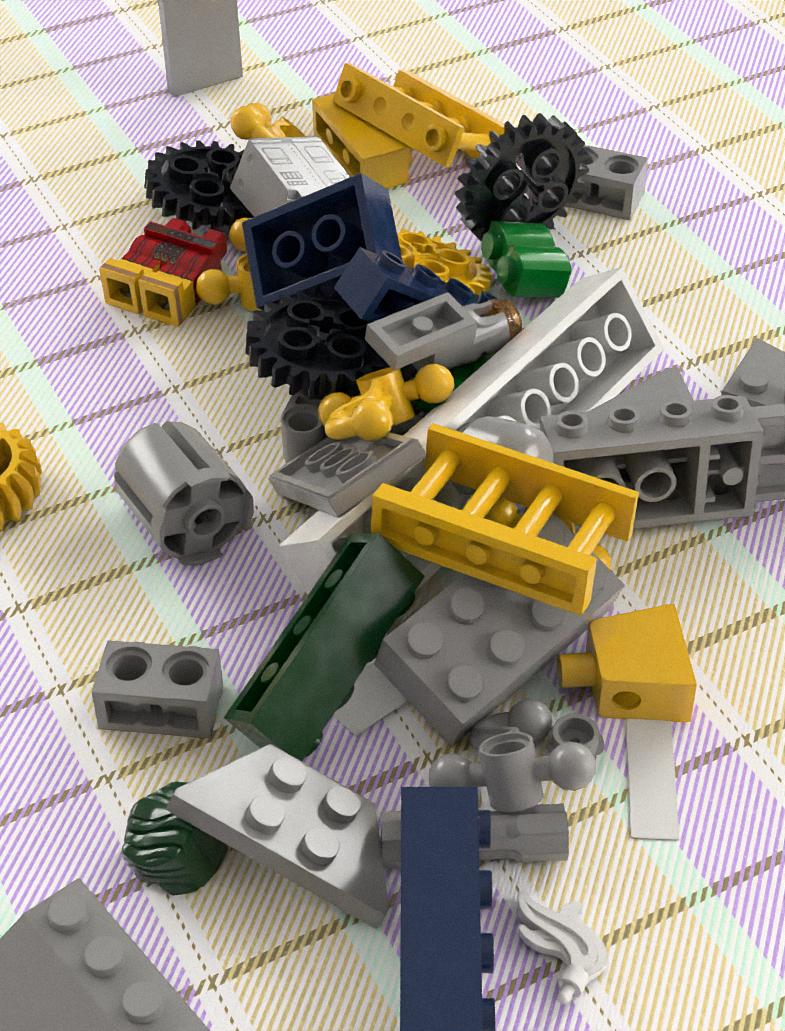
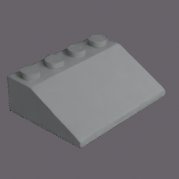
[0,878,210,1031]

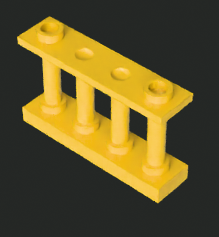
[332,63,505,167]
[370,423,639,616]

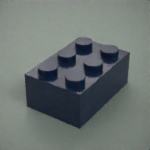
[242,173,402,311]

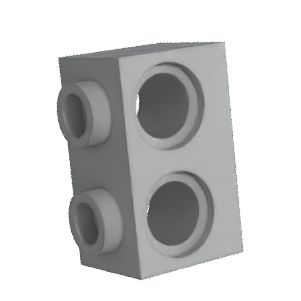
[565,145,648,220]
[91,640,223,739]

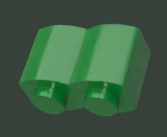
[481,221,572,298]

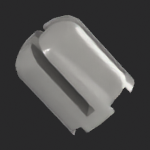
[114,421,254,565]

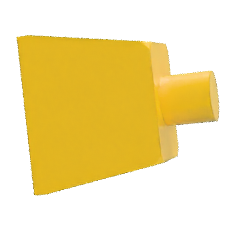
[557,604,697,723]

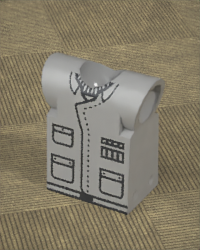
[230,137,350,217]

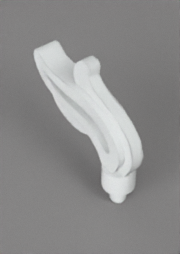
[517,890,608,1004]

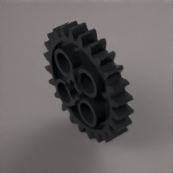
[455,113,589,241]
[144,140,254,233]
[245,289,390,400]

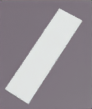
[626,718,680,840]

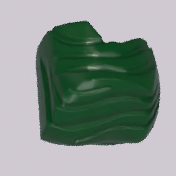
[121,781,228,896]

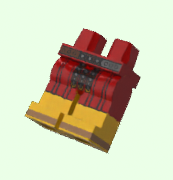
[99,218,227,327]

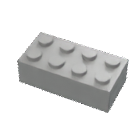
[374,513,625,747]

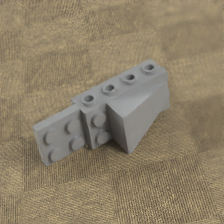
[540,367,785,535]

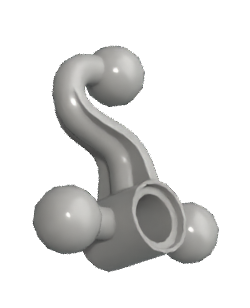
[429,698,596,812]

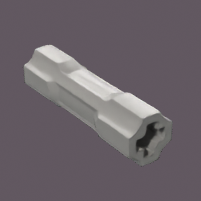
[380,803,569,869]

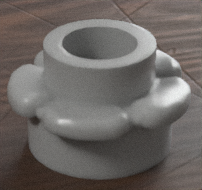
[547,713,604,761]

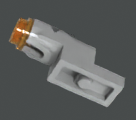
[365,292,522,371]

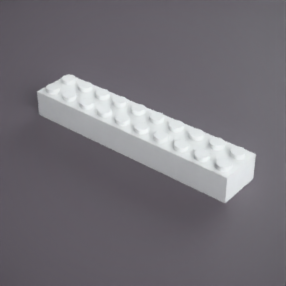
[278,267,665,594]

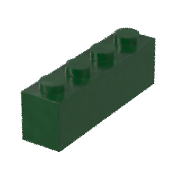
[224,533,425,761]

